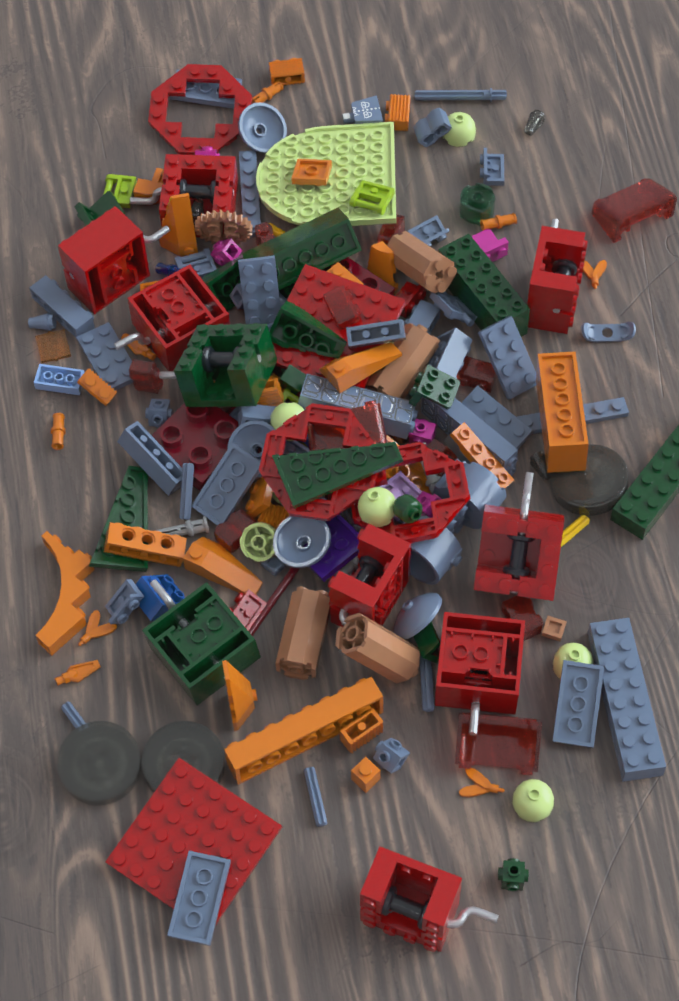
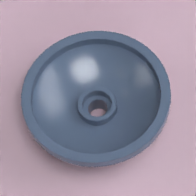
[238,102,287,153]
[228,420,275,478]
[273,516,331,568]
[394,593,442,639]

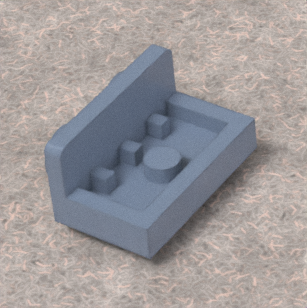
[480,148,504,186]
[407,215,450,247]
[105,579,144,624]

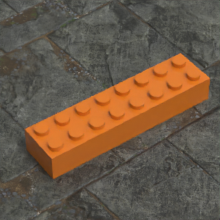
[224,676,383,785]

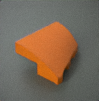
[367,241,398,289]

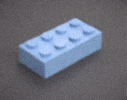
[34,364,85,395]

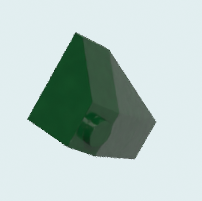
[202,255,244,311]
[269,301,347,358]

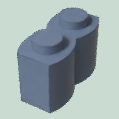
[413,108,452,147]

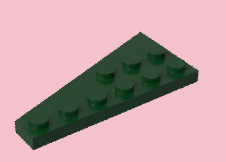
[272,442,403,509]
[88,466,148,572]

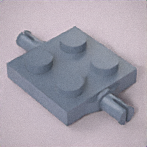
[430,292,477,327]

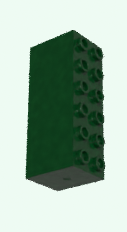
[242,207,362,290]
[438,234,530,337]

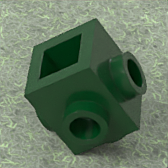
[498,858,529,891]

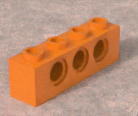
[104,522,187,567]

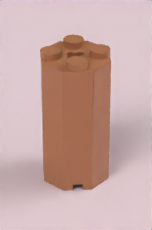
[387,231,457,293]
[366,323,440,399]
[275,586,330,680]
[335,613,420,683]

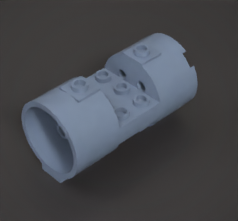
[403,459,506,585]

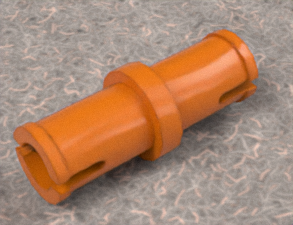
[252,80,284,104]
[480,213,517,231]
[51,413,66,450]

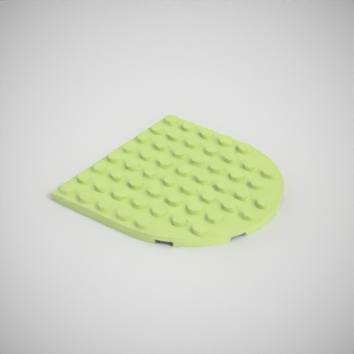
[256,122,397,226]

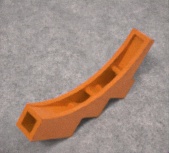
[35,531,95,656]

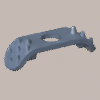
[581,322,636,342]

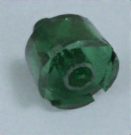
[459,183,496,226]

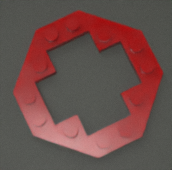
[148,64,253,155]
[259,403,378,521]
[351,442,470,543]

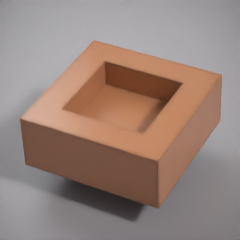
[541,616,567,642]

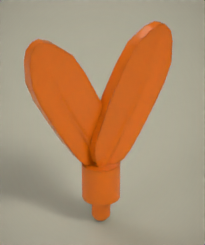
[583,260,607,289]
[78,610,117,646]
[459,767,505,798]

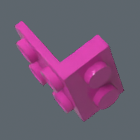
[471,229,509,262]

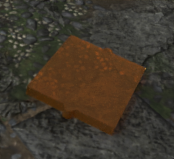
[35,329,71,363]

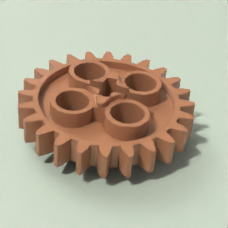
[195,210,253,244]

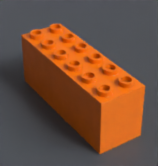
[536,351,589,473]

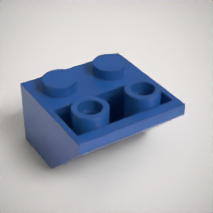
[135,574,185,621]

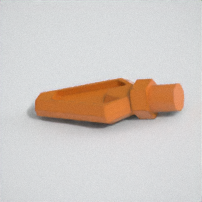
[121,333,156,361]
[55,660,101,686]

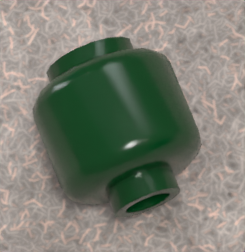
[393,494,423,524]

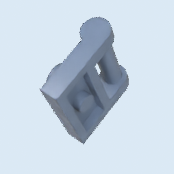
[174,248,216,279]

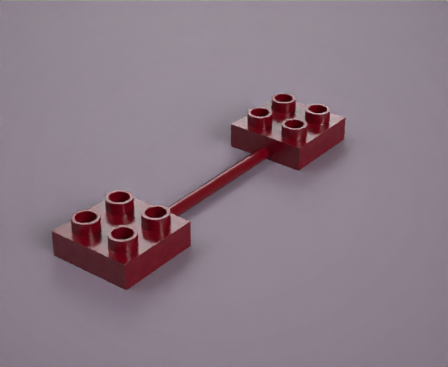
[151,257,395,491]

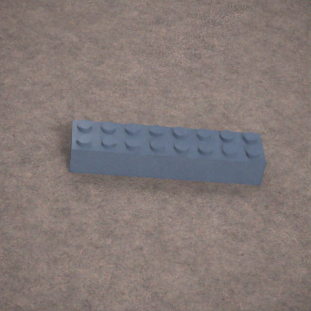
[587,618,666,782]

